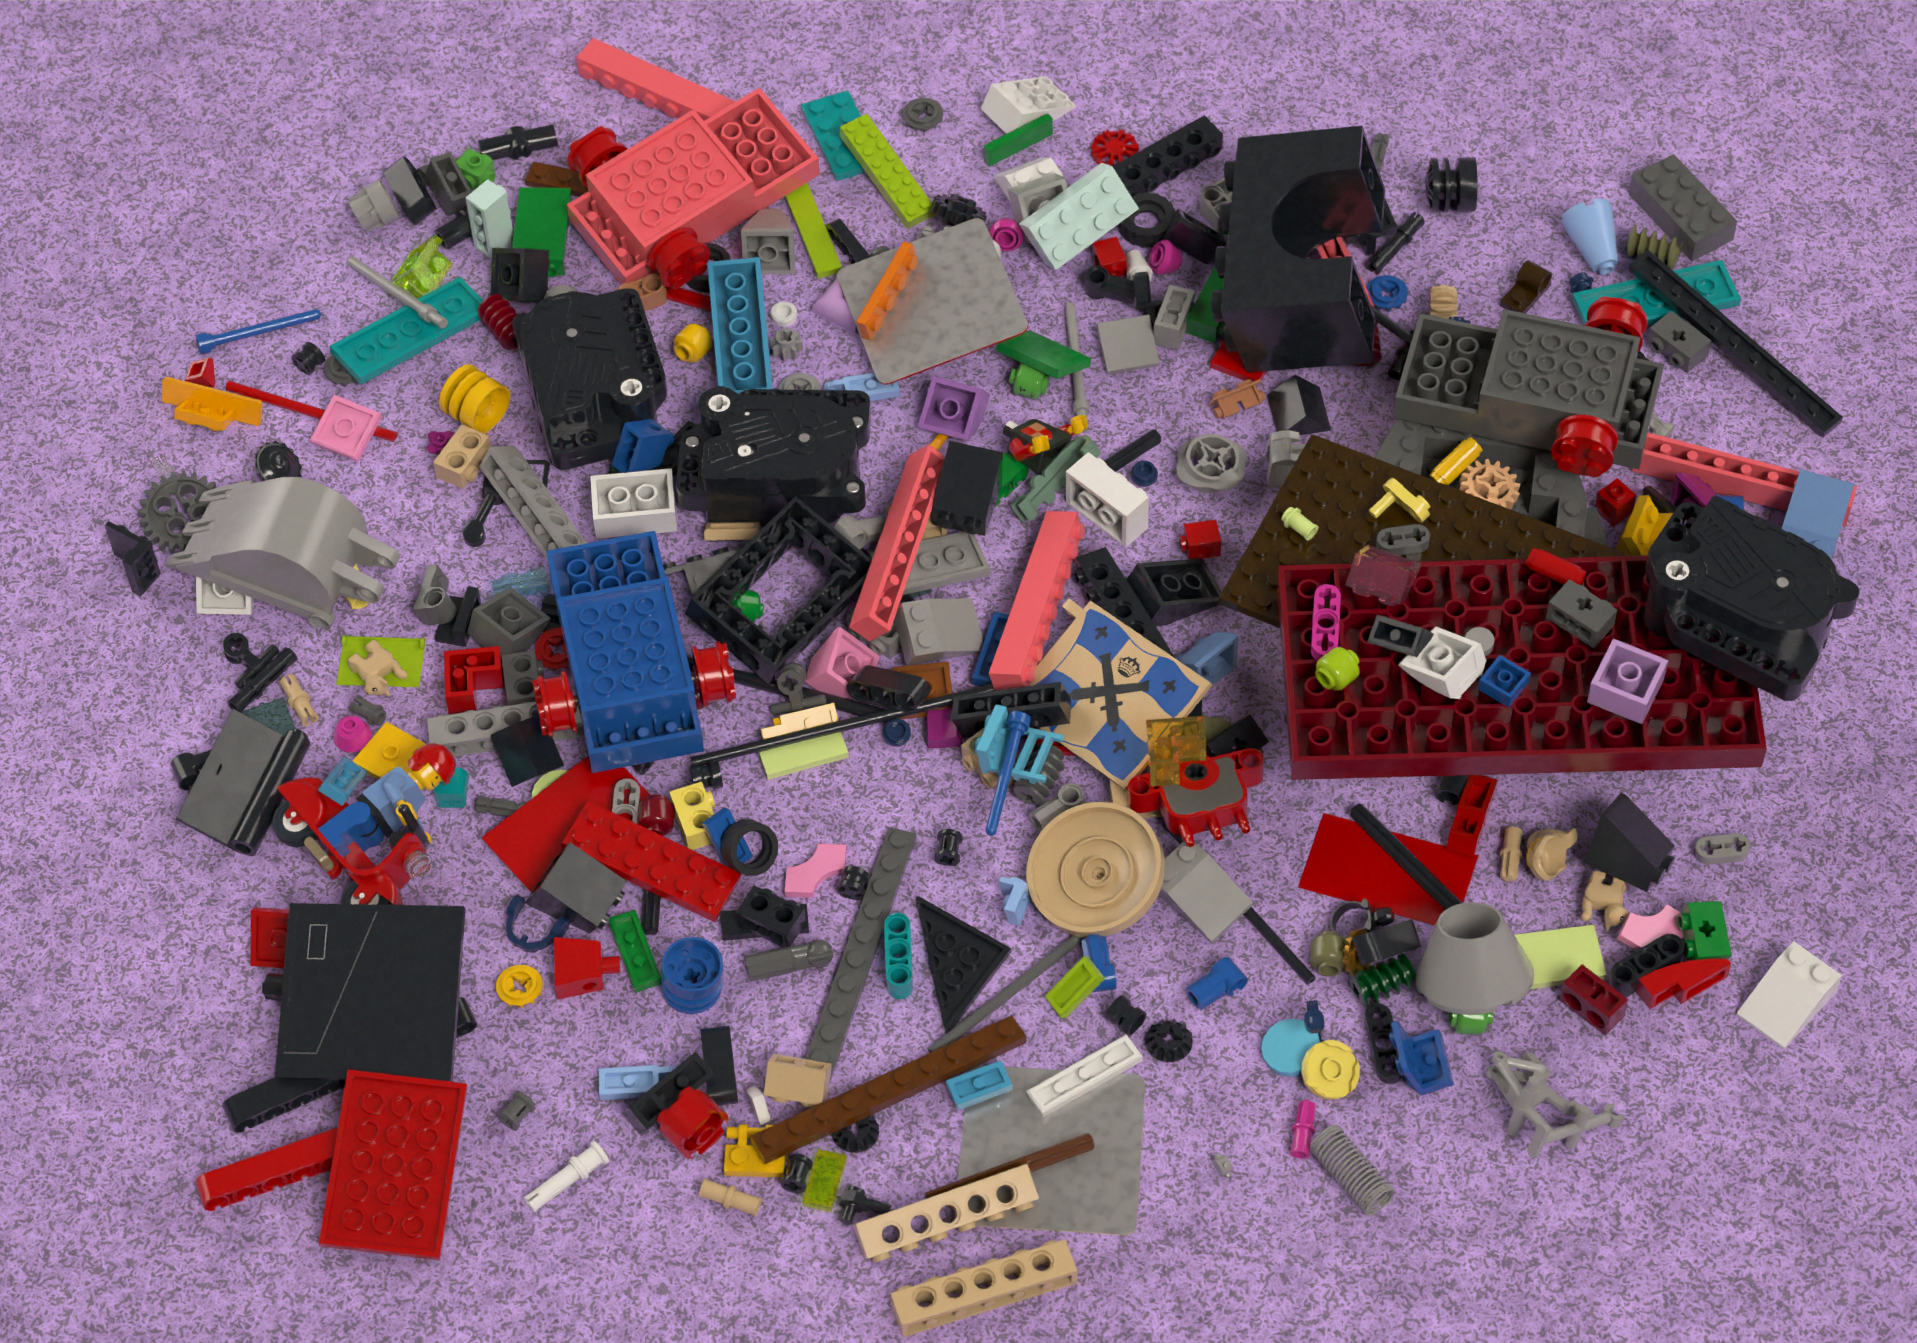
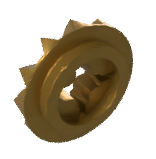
[1342,929,1370,976]

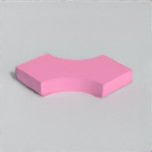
[785,844,847,898]
[1617,904,1683,950]

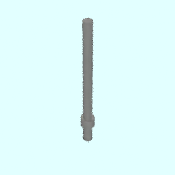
[347,256,448,328]
[1065,302,1090,432]

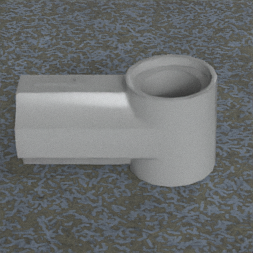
[834,515,887,549]
[1029,783,1084,833]

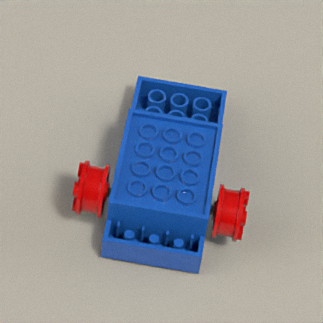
[532,531,736,773]

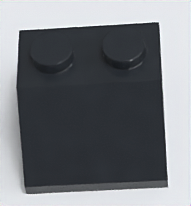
[490,248,550,302]

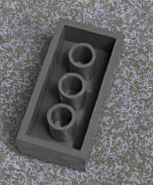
[1629,154,1737,262]

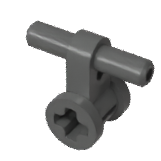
[771,663,827,715]

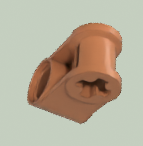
[616,274,668,311]

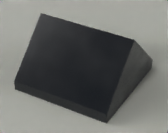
[1163,208,1226,264]
[1267,374,1331,435]
[490,715,564,787]

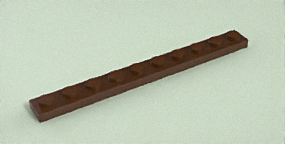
[751,1015,1027,1164]

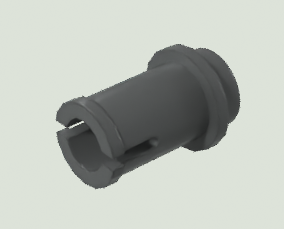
[349,696,386,726]

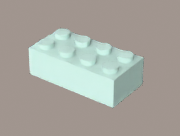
[1019,163,1139,270]

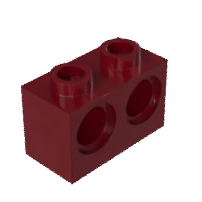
[1560,964,1628,1035]

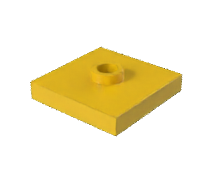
[353,722,426,780]

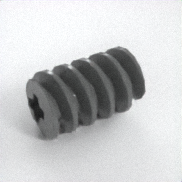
[1013,743,1065,807]

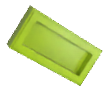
[1045,956,1105,1018]

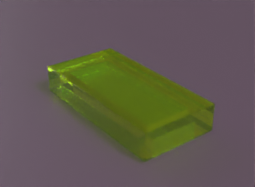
[802,1149,848,1212]

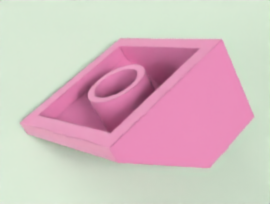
[805,627,880,700]

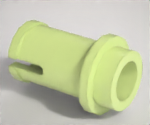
[1281,507,1319,541]

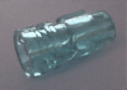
[491,566,551,597]

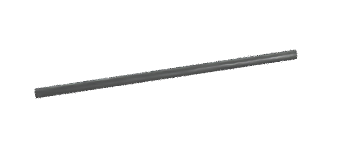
[928,935,1085,1053]

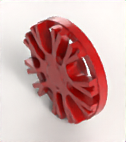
[1091,129,1139,166]

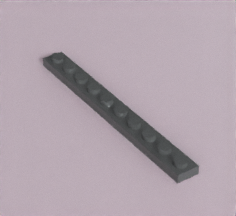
[806,827,917,1081]

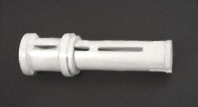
[523,1141,609,1213]

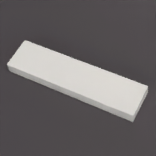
[1027,1035,1143,1118]

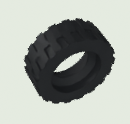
[1119,192,1176,248]

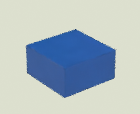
[1478,655,1531,708]

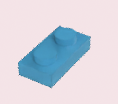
[946,1060,1013,1111]

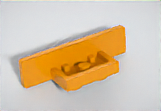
[162,377,262,431]

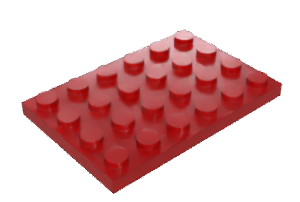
[319,1070,468,1261]

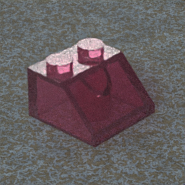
[1345,545,1422,606]

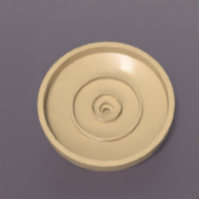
[1026,802,1165,938]

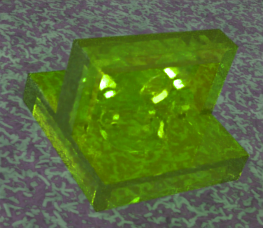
[391,234,453,299]

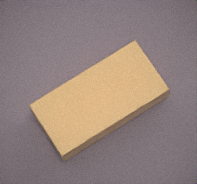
[704,522,761,540]

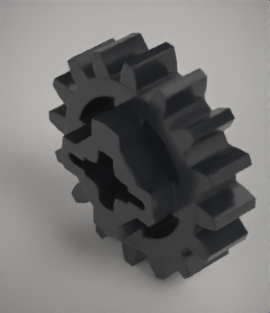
[931,193,987,226]

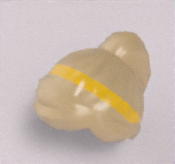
[1526,828,1578,881]

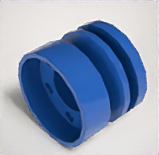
[661,937,724,1015]

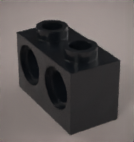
[736,885,806,947]

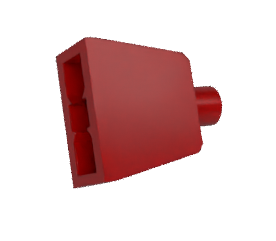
[554,937,621,999]

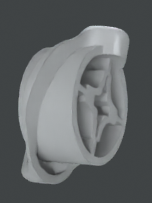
[1176,434,1247,493]

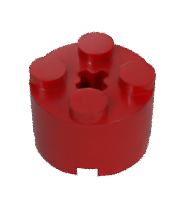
[657,1087,729,1159]

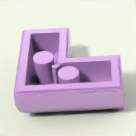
[812,278,858,334]

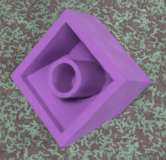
[918,376,990,441]

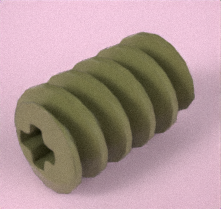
[1625,224,1684,270]

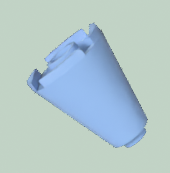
[1561,198,1618,275]

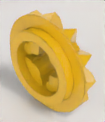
[496,965,543,1008]

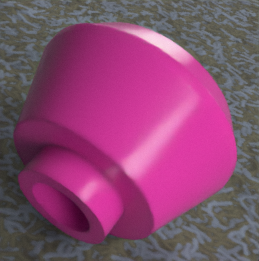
[989,217,1024,252]
[1149,240,1183,275]
[333,716,372,753]

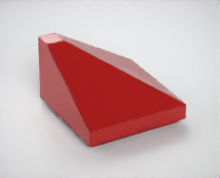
[184,357,215,388]

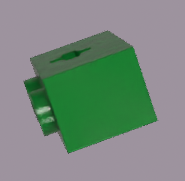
[1677,901,1732,961]

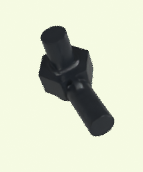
[839,1186,892,1225]

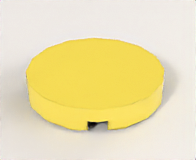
[1301,1040,1360,1100]

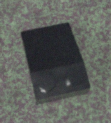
[1126,558,1222,626]

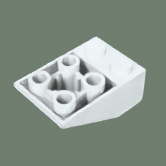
[981,76,1076,134]

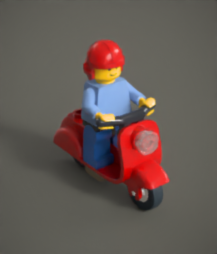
[273,743,456,905]

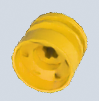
[439,364,511,434]

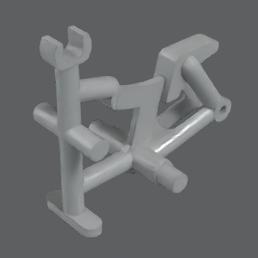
[1486,1052,1625,1158]

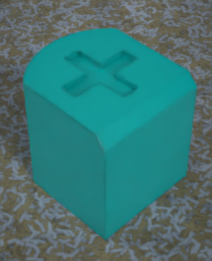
[434,768,469,808]

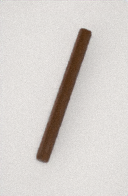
[924,1133,1095,1199]

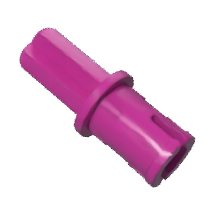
[1290,1100,1316,1159]

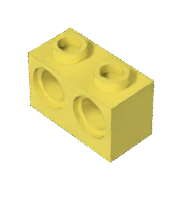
[669,782,715,850]

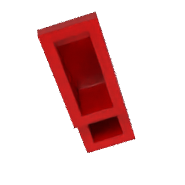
[1446,775,1498,857]
[1636,959,1731,1009]

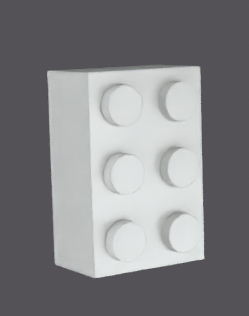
[1066,452,1149,547]
[590,468,678,539]

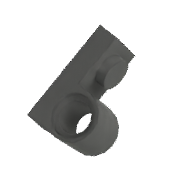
[413,565,457,625]

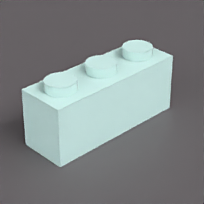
[466,179,514,259]

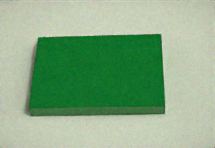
[996,330,1092,379]

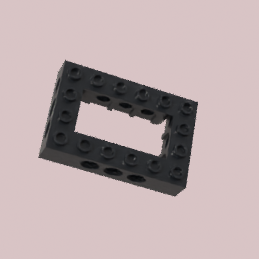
[685,496,872,685]

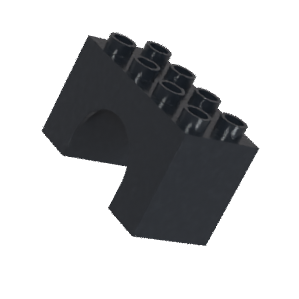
[1211,126,1385,373]

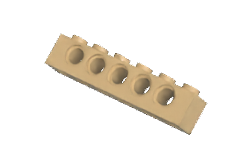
[853,1164,1039,1263]
[891,1239,1077,1337]

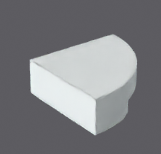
[745,1086,771,1125]

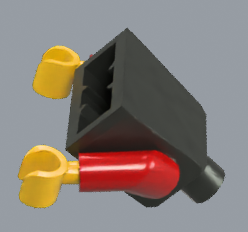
[1003,415,1088,473]

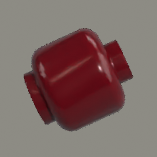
[637,794,675,836]

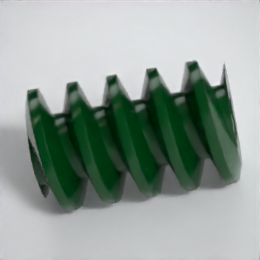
[1349,953,1416,1008]

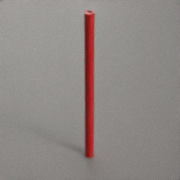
[226,381,398,442]

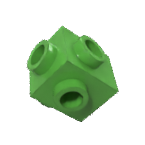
[456,148,496,190]

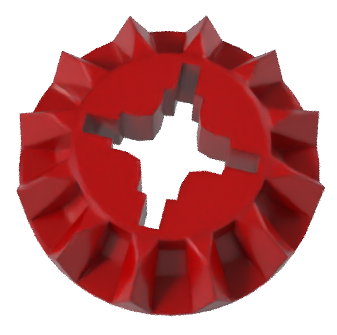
[535,628,569,671]

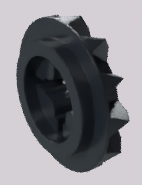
[1145,1018,1193,1063]
[832,1115,879,1153]

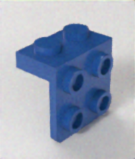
[1389,1020,1454,1096]

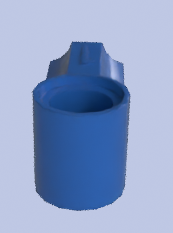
[1081,934,1117,993]
[1186,957,1248,1010]

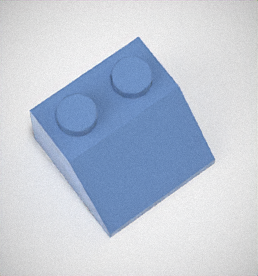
[1176,632,1238,686]

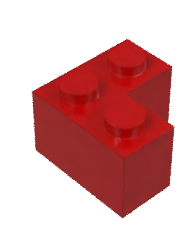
[444,646,504,715]

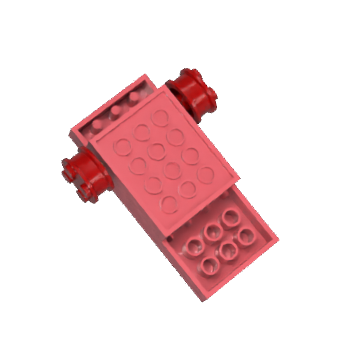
[567,87,820,289]

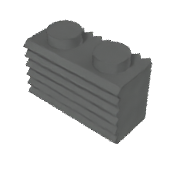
[425,152,472,216]

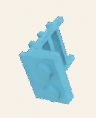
[974,705,1064,784]

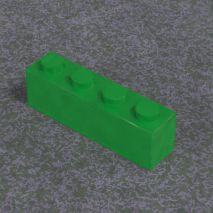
[1186,243,1228,343]

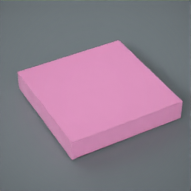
[310,395,382,462]

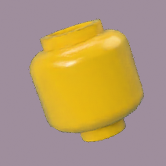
[673,323,712,363]

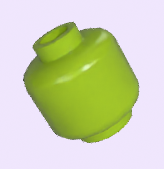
[1315,647,1359,691]

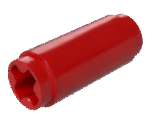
[1525,548,1587,585]

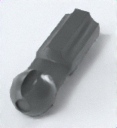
[745,939,834,982]

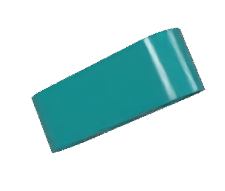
[884,913,913,1000]

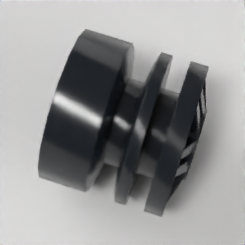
[1425,157,1478,212]

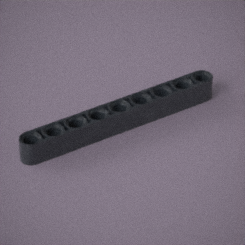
[222,997,478,1133]

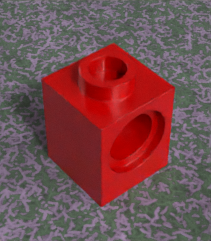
[1092,236,1127,277]
[1595,478,1636,527]
[1179,519,1221,559]

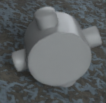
[1213,1153,1233,1178]

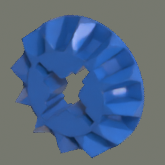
[1366,275,1408,312]

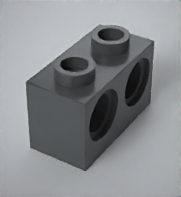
[501,650,544,706]

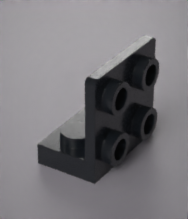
[105,521,161,596]

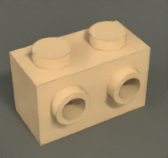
[764,1053,832,1108]

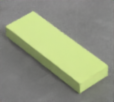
[759,732,849,780]

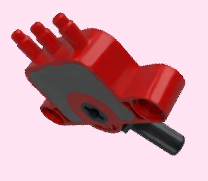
[1128,747,1264,847]

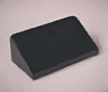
[1367,615,1434,657]

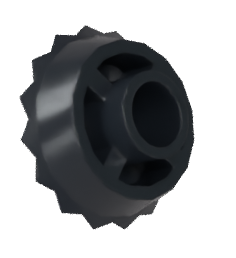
[255,441,302,482]

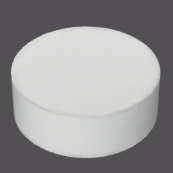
[771,302,797,327]

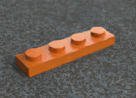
[856,241,918,341]

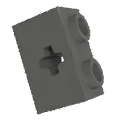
[1647,311,1711,373]
[1546,579,1617,648]

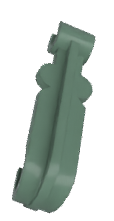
[1010,435,1101,523]

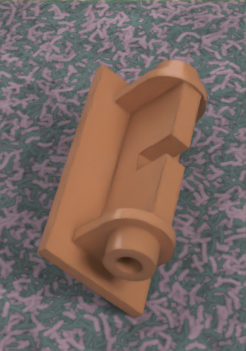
[1208,379,1266,419]

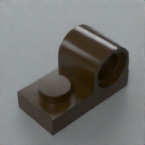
[1500,260,1552,314]

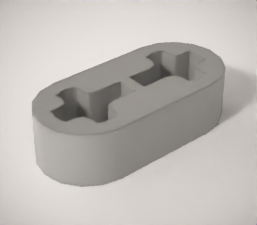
[1694,833,1750,865]

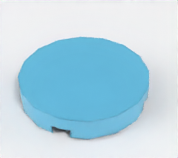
[1261,1019,1320,1077]

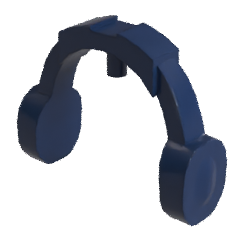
[506,895,570,953]
[1304,1000,1325,1042]

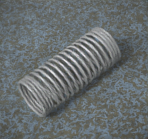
[1310,1125,1395,1216]

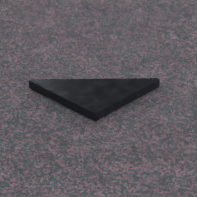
[916,896,1011,1033]

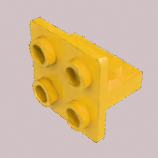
[1615,495,1673,556]

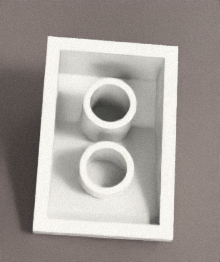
[1736,941,1842,1049]

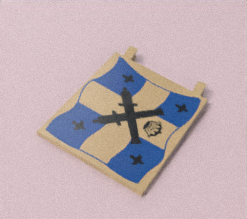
[1030,599,1212,791]

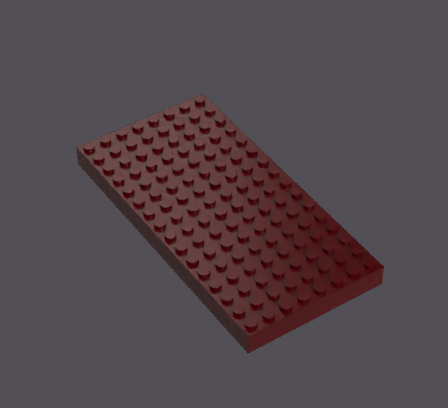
[1277,556,1767,780]

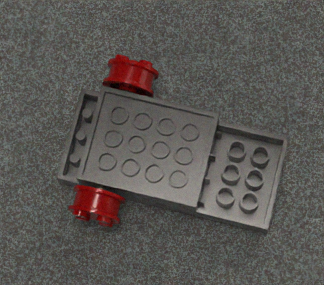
[1393,296,1664,477]

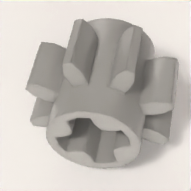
[770,327,803,361]

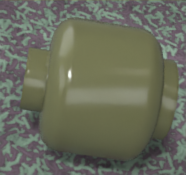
[1310,931,1345,977]

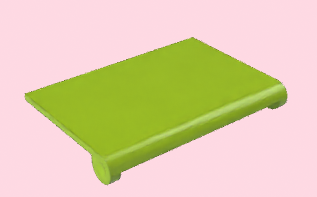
[336,635,426,688]

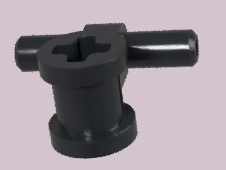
[223,633,279,689]

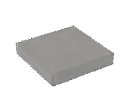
[1097,315,1160,375]

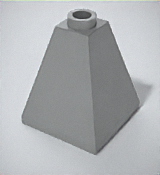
[741,208,796,274]

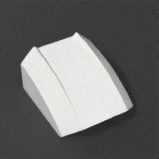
[1399,627,1486,699]

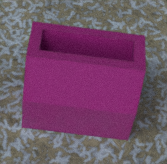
[927,708,962,748]

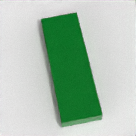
[984,113,1053,167]
[608,910,661,993]

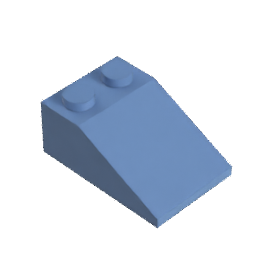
[1782,469,1854,559]

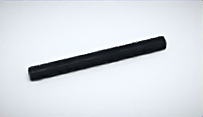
[1350,803,1463,910]

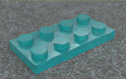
[801,90,866,181]

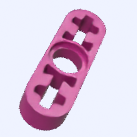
[1311,584,1341,661]

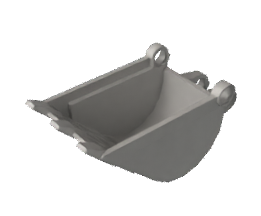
[165,477,400,631]

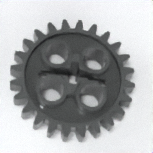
[138,470,216,555]

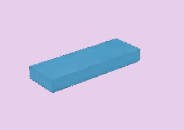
[319,756,367,806]

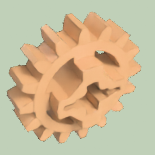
[1458,459,1520,510]

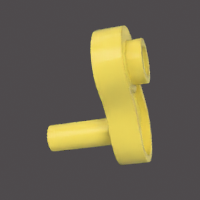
[1368,478,1430,523]

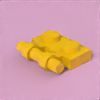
[724,1124,786,1177]

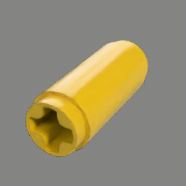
[1429,437,1483,486]

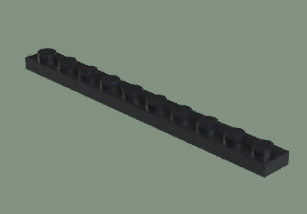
[1628,250,1843,438]

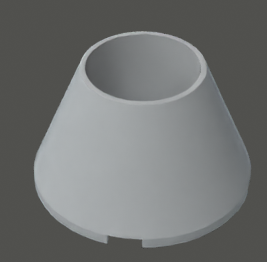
[1415,902,1534,1015]

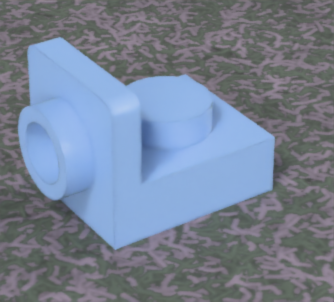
[998,877,1031,926]

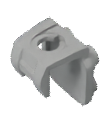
[1266,430,1306,490]

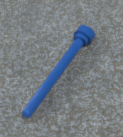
[195,309,321,355]
[985,711,1031,836]

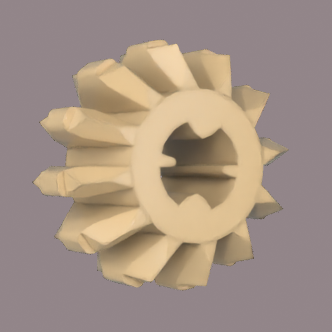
[1428,285,1458,319]

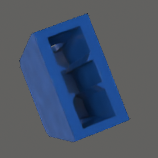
[612,419,674,473]

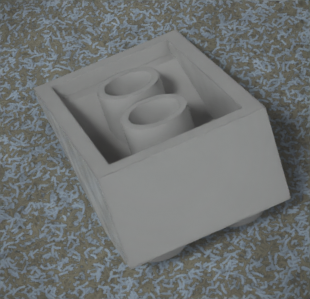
[894,598,984,666]
[1158,841,1253,943]

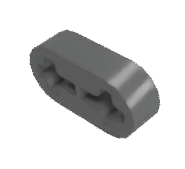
[1376,524,1430,557]

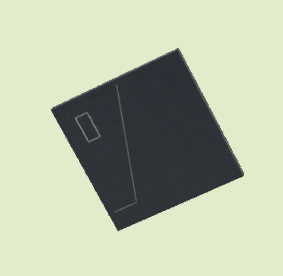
[275,903,466,1082]

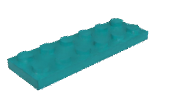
[1572,260,1741,326]
[330,277,484,385]

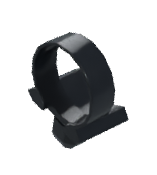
[1134,271,1163,327]
[1330,898,1395,939]

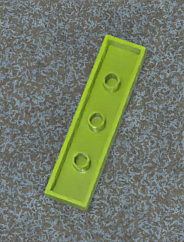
[839,114,935,229]

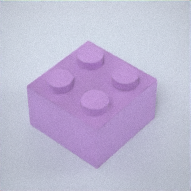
[1587,639,1668,724]

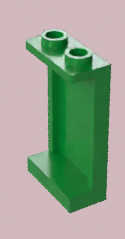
[512,187,573,277]

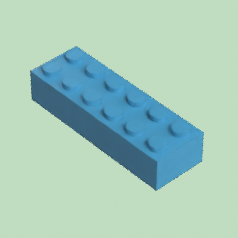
[707,257,773,394]

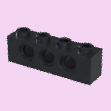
[952,682,1071,738]

